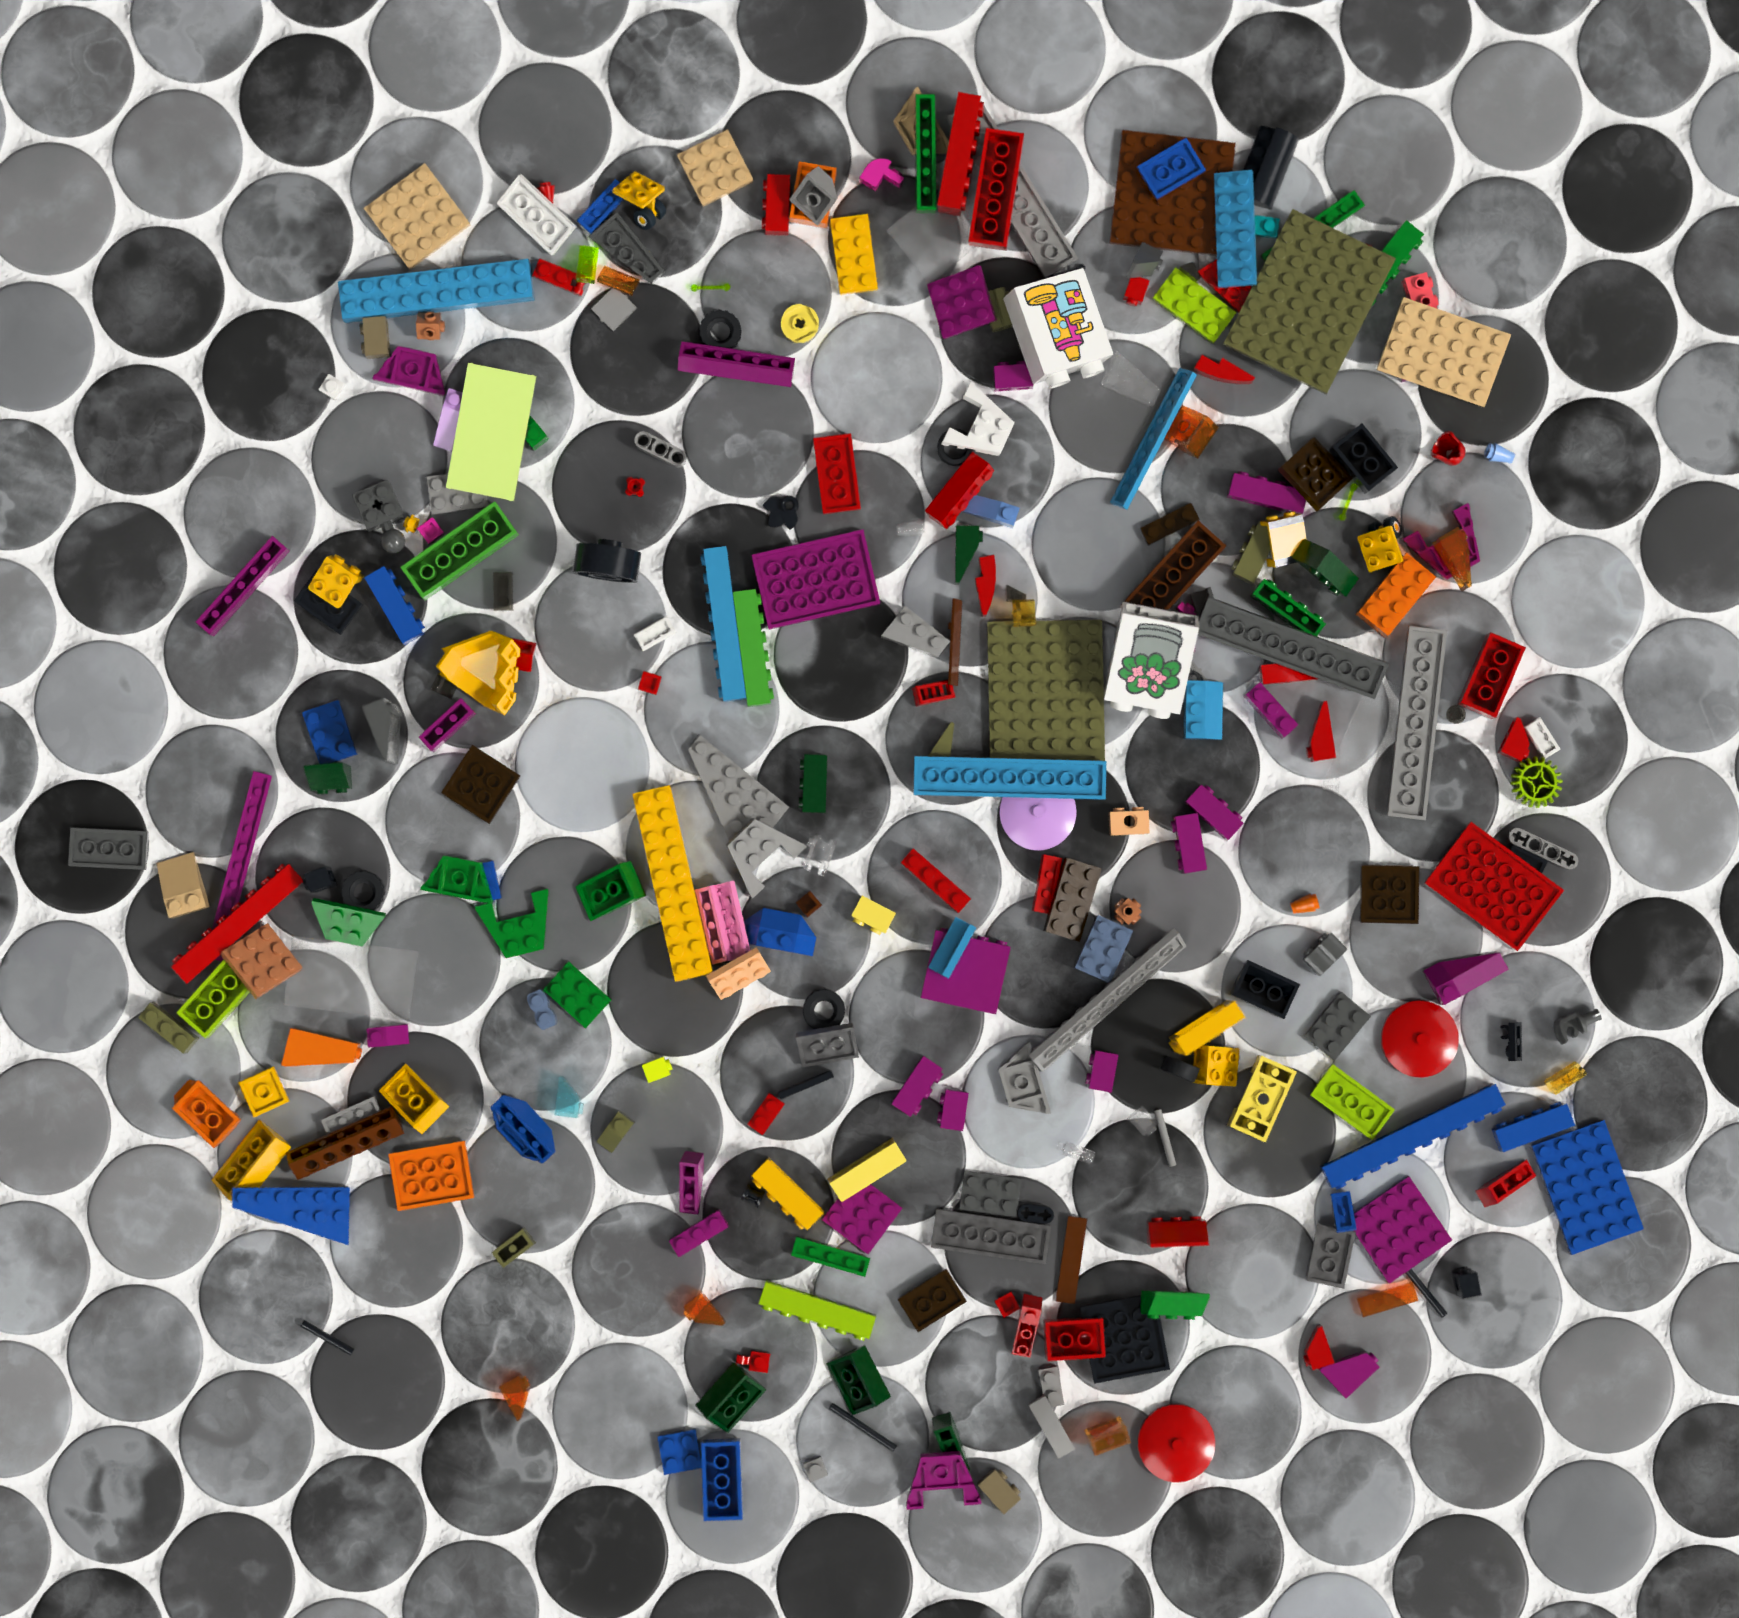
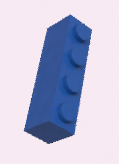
[364,566,425,645]
[1492,1101,1575,1152]

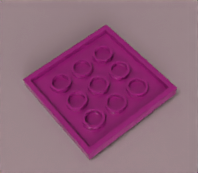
[1354,1176,1452,1283]

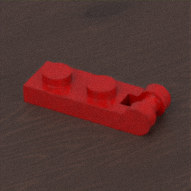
[532,258,589,296]

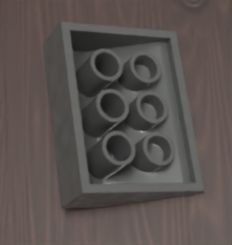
[362,698,402,765]

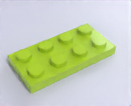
[1152,267,1237,344]
[1309,1064,1395,1141]

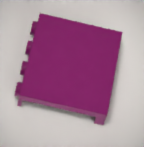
[920,927,1011,1015]

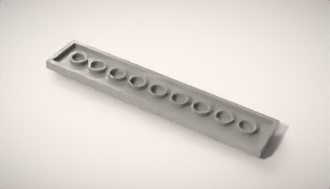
[946,101,1078,279]
[1386,626,1447,821]
[1029,929,1186,1072]

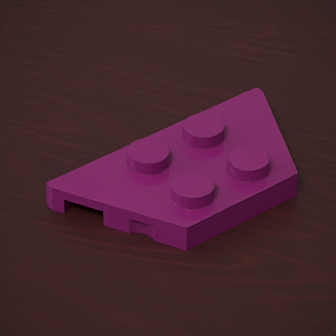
[372,346,445,396]

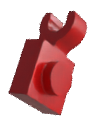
[736,1350,770,1373]

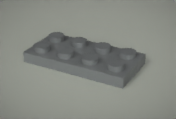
[68,828,149,870]

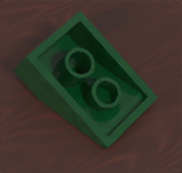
[304,763,352,795]

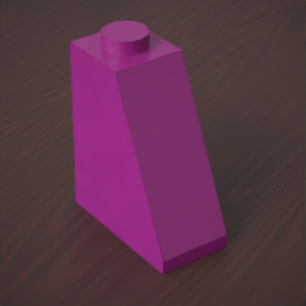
[1318,1351,1380,1398]

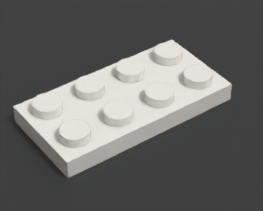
[496,174,577,256]

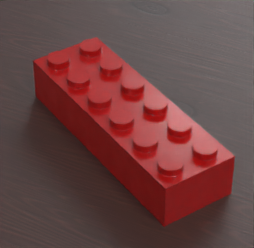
[937,92,984,216]
[968,128,1024,251]

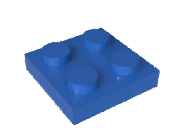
[657,1429,702,1475]

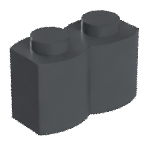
[1302,933,1348,976]

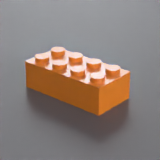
[1356,553,1436,638]

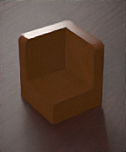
[796,891,822,918]

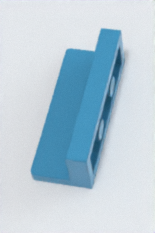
[929,917,976,979]

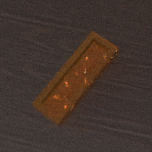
[1357,1282,1418,1317]

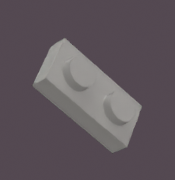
[1038,1366,1065,1407]

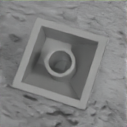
[790,166,837,226]

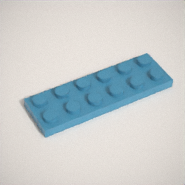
[1214,170,1257,288]

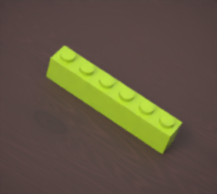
[759,1280,876,1341]

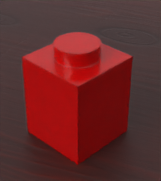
[1123,277,1150,306]

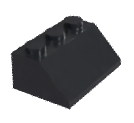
[1229,960,1300,1019]

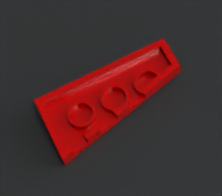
[1197,259,1252,313]

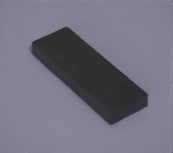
[778,1070,834,1100]

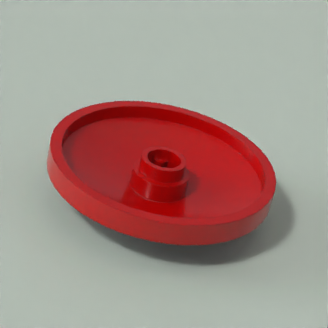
[1381,1001,1459,1077]
[1137,1404,1215,1482]

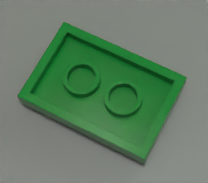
[543,961,612,1029]

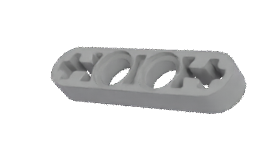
[1507,828,1578,870]

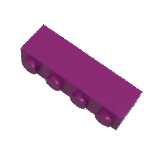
[1227,471,1306,514]

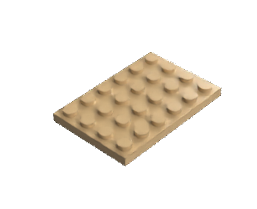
[1376,297,1511,407]

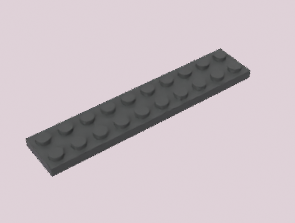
[1198,596,1389,699]

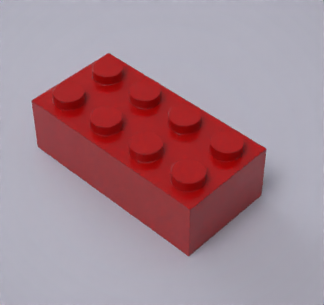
[1457,632,1526,719]

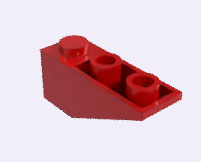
[1012,1294,1043,1358]

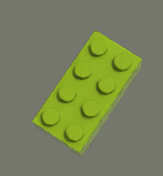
[176,960,250,1038]

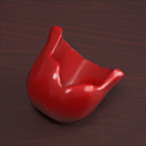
[1431,431,1466,466]

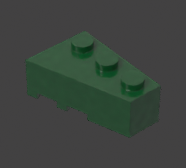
[1291,539,1359,597]

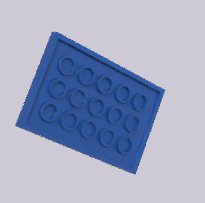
[1531,1120,1644,1255]

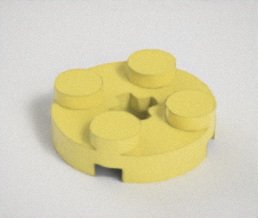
[781,304,819,343]

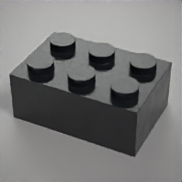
[1330,423,1398,494]

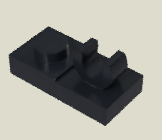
[1500,1022,1522,1061]

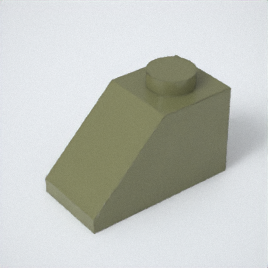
[597,1111,635,1153]

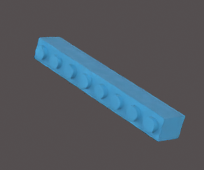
[700,546,747,702]

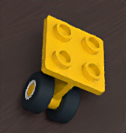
[613,171,666,230]
[1357,516,1403,572]

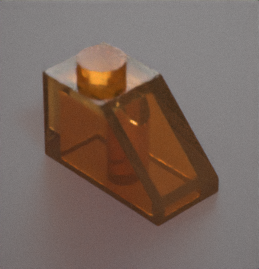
[683,1291,726,1326]
[499,1374,531,1421]

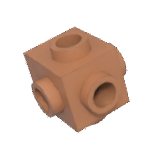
[416,312,445,340]
[1113,898,1142,925]

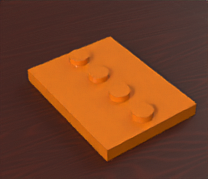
[388,1141,475,1211]

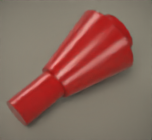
[537,182,555,204]

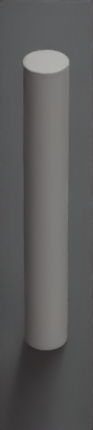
[1154,1109,1177,1167]

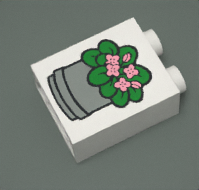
[1104,602,1199,719]

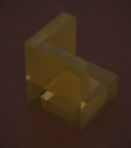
[1012,599,1036,627]

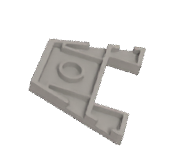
[726,818,806,898]

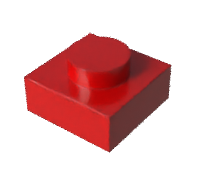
[638,671,662,695]
[994,1291,1021,1318]

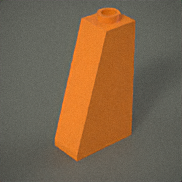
[281,1028,362,1067]

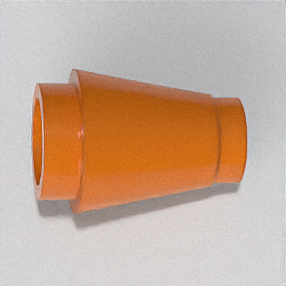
[1290,893,1320,914]

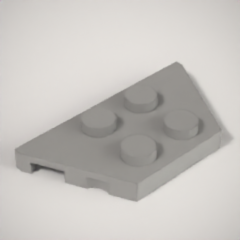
[998,1042,1051,1114]

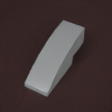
[1028,1394,1075,1459]

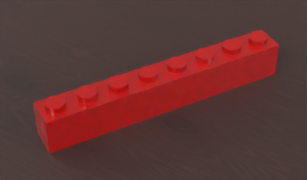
[171,863,303,984]

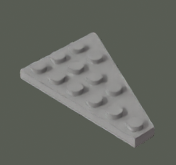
[688,735,789,841]

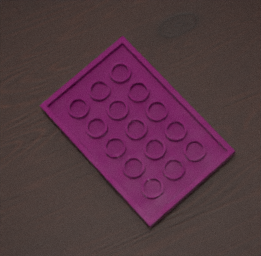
[752,529,881,630]

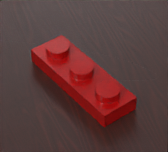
[1032,854,1062,914]

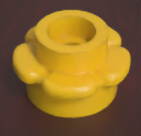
[403,514,419,533]

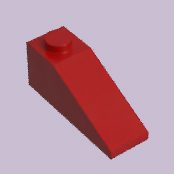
[1306,701,1336,762]
[1475,1160,1536,1207]

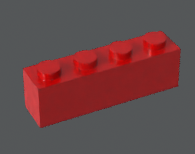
[925,452,994,530]
[901,848,971,913]

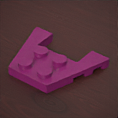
[1402,503,1480,580]
[906,1451,982,1510]

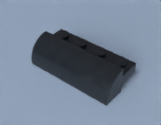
[1243,125,1299,210]

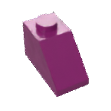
[366,1025,410,1048]

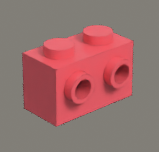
[1402,272,1439,308]

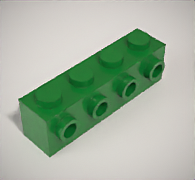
[1250,579,1326,636]

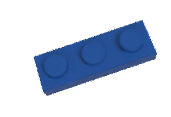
[577,179,624,234]

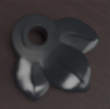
[763,496,799,530]

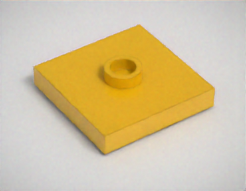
[238,1066,290,1117]

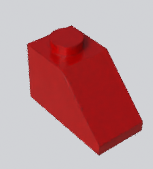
[1497,717,1530,762]
[1303,1324,1334,1370]

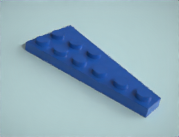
[232,1187,350,1245]

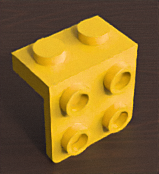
[308,554,364,608]

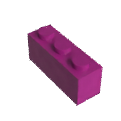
[1243,682,1298,739]
[419,698,476,752]
[1184,785,1244,841]
[1171,813,1207,874]
[891,1056,943,1117]
[669,1209,729,1257]

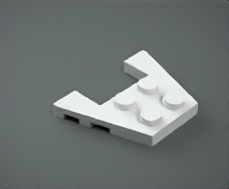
[941,382,1015,456]

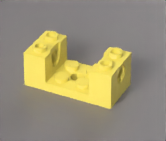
[1227,1055,1297,1142]

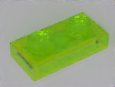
[576,245,599,284]

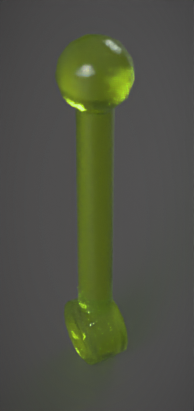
[691,283,730,292]
[1339,483,1358,521]

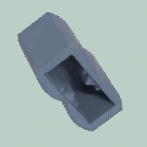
[527,989,557,1030]

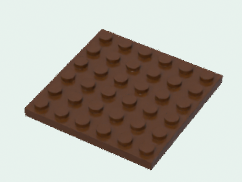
[1110,130,1236,256]

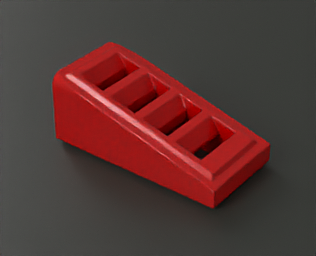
[912,680,956,707]

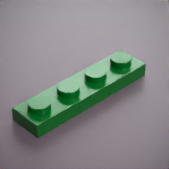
[791,1236,870,1277]

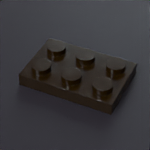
[897,1268,967,1332]

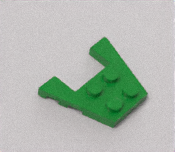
[475,889,549,958]

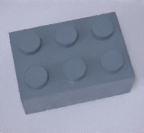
[1073,915,1133,983]

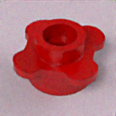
[625,477,645,497]

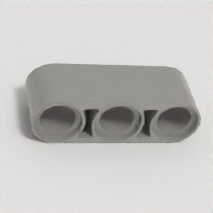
[634,431,687,468]

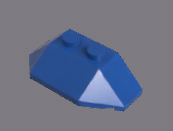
[744,908,816,956]
[490,1095,555,1164]

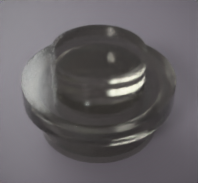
[1446,705,1466,724]

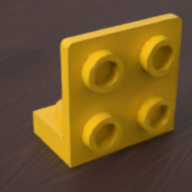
[1192,1045,1239,1087]

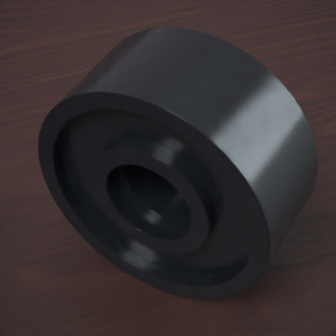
[573,539,641,583]

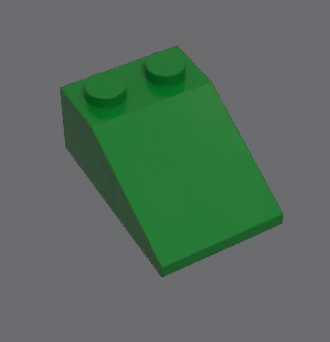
[575,861,646,921]

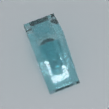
[554,1076,584,1118]

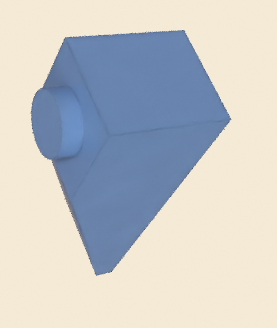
[961,495,1020,529]

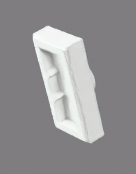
[634,616,677,652]
[1524,717,1560,759]

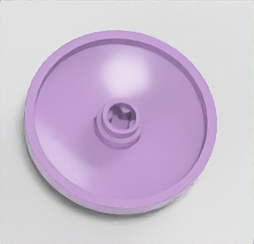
[999,797,1076,850]

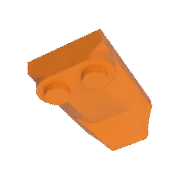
[172,1079,241,1148]

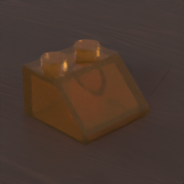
[1164,405,1219,459]

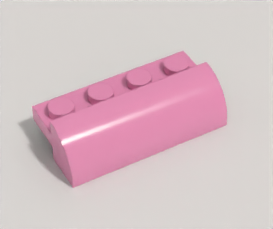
[695,881,750,965]

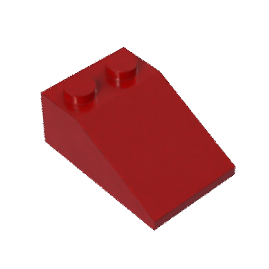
[1043,1318,1106,1361]

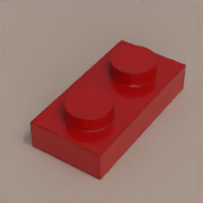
[747,1093,785,1135]

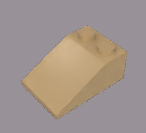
[157,852,210,918]

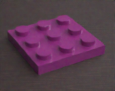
[927,265,997,339]
[822,1184,903,1254]

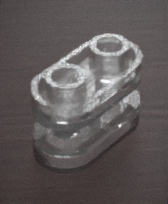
[801,833,837,877]

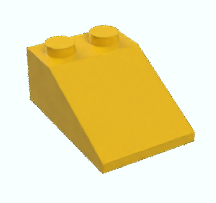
[379,1064,449,1134]

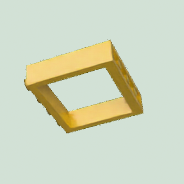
[1168,1000,1245,1056]

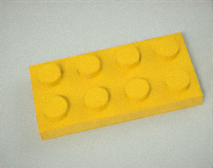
[830,214,878,295]

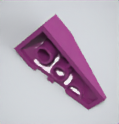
[1423,952,1509,1005]

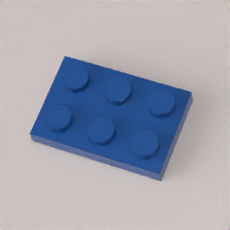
[1137,138,1206,200]
[302,700,358,764]

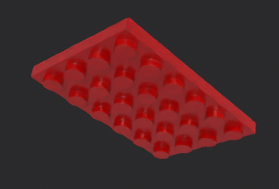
[1424,821,1564,951]

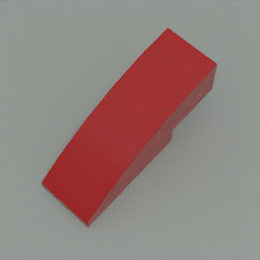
[1193,355,1255,384]
[975,555,996,617]
[1259,664,1318,685]

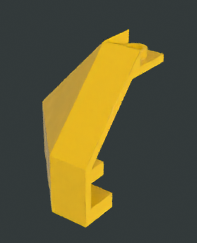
[436,630,520,715]

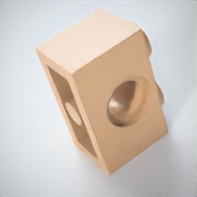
[1109,807,1150,836]

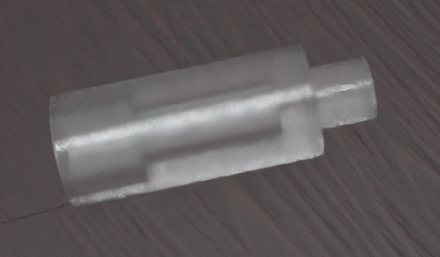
[1056,1141,1096,1165]

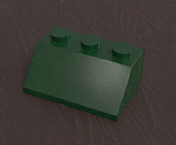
[826,1345,891,1415]
[695,1362,766,1433]

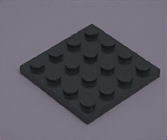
[1080,1295,1170,1384]

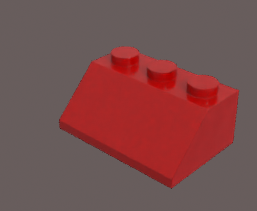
[1147,1216,1209,1248]

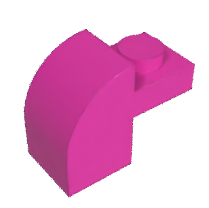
[859,159,904,191]

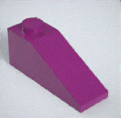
[679,1151,704,1215]

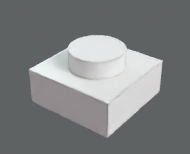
[319,374,346,401]

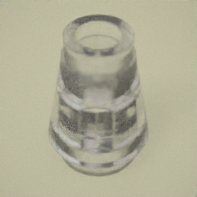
[897,517,925,536]

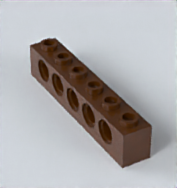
[286,1106,404,1180]

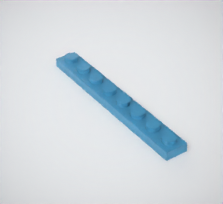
[1110,368,1197,510]

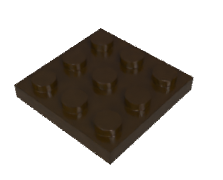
[1278,437,1353,512]
[441,745,521,824]
[1360,865,1420,924]

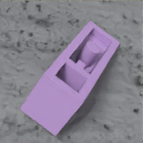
[433,388,463,452]

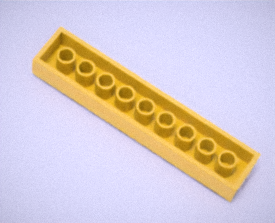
[632,785,713,982]

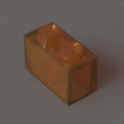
[1084,1416,1131,1456]

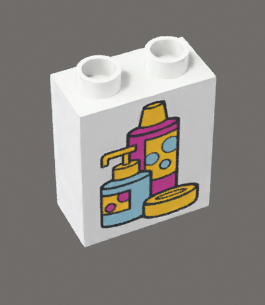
[1003,268,1114,389]

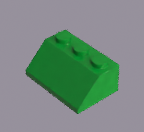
[1141,1290,1210,1320]

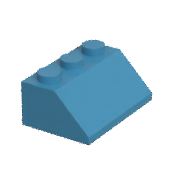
[1184,680,1223,740]

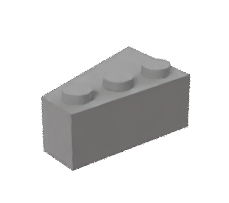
[881,606,950,658]

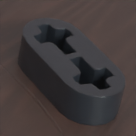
[1017,1204,1054,1224]

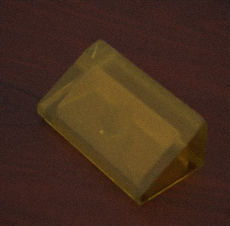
[1544,1062,1587,1095]

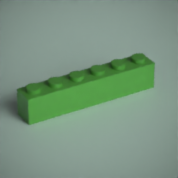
[733,589,774,707]

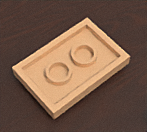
[706,947,771,1000]

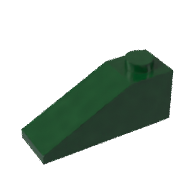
[955,525,983,585]
[932,1412,970,1470]

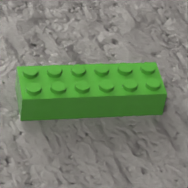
[401,501,519,601]

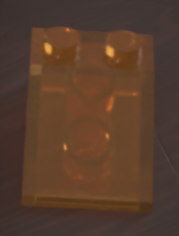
[1432,527,1472,591]

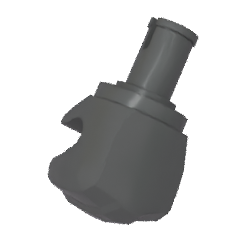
[1553,1009,1602,1045]

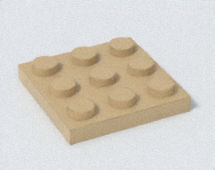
[677,129,754,207]

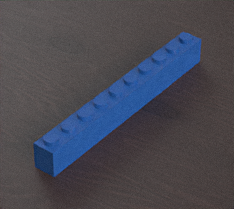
[1320,1083,1506,1190]

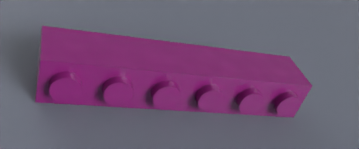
[678,341,795,387]
[196,536,290,637]

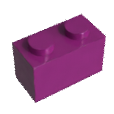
[993,361,1034,392]
[1085,1050,1118,1093]
[937,1089,969,1131]

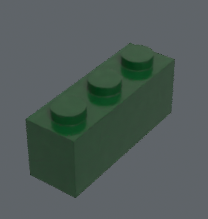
[799,754,827,813]

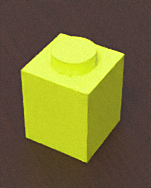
[642,1057,673,1083]

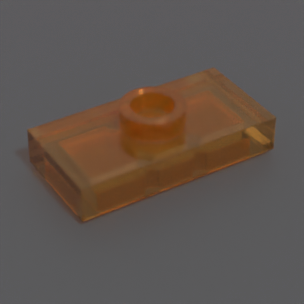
[597,266,640,295]

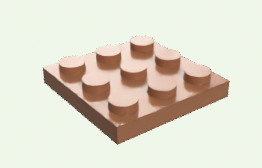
[221,923,303,999]

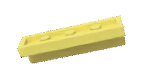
[828,1138,906,1202]

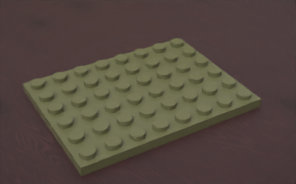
[1223,209,1396,395]
[987,620,1105,761]

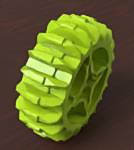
[1510,756,1563,808]

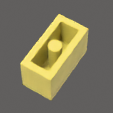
[851,896,896,935]

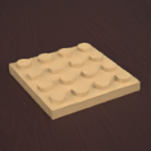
[364,163,471,270]

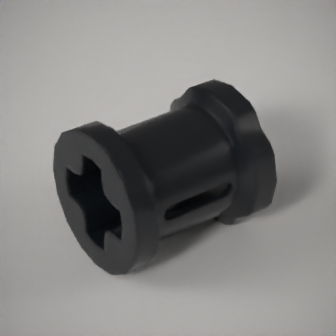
[740,1184,765,1208]

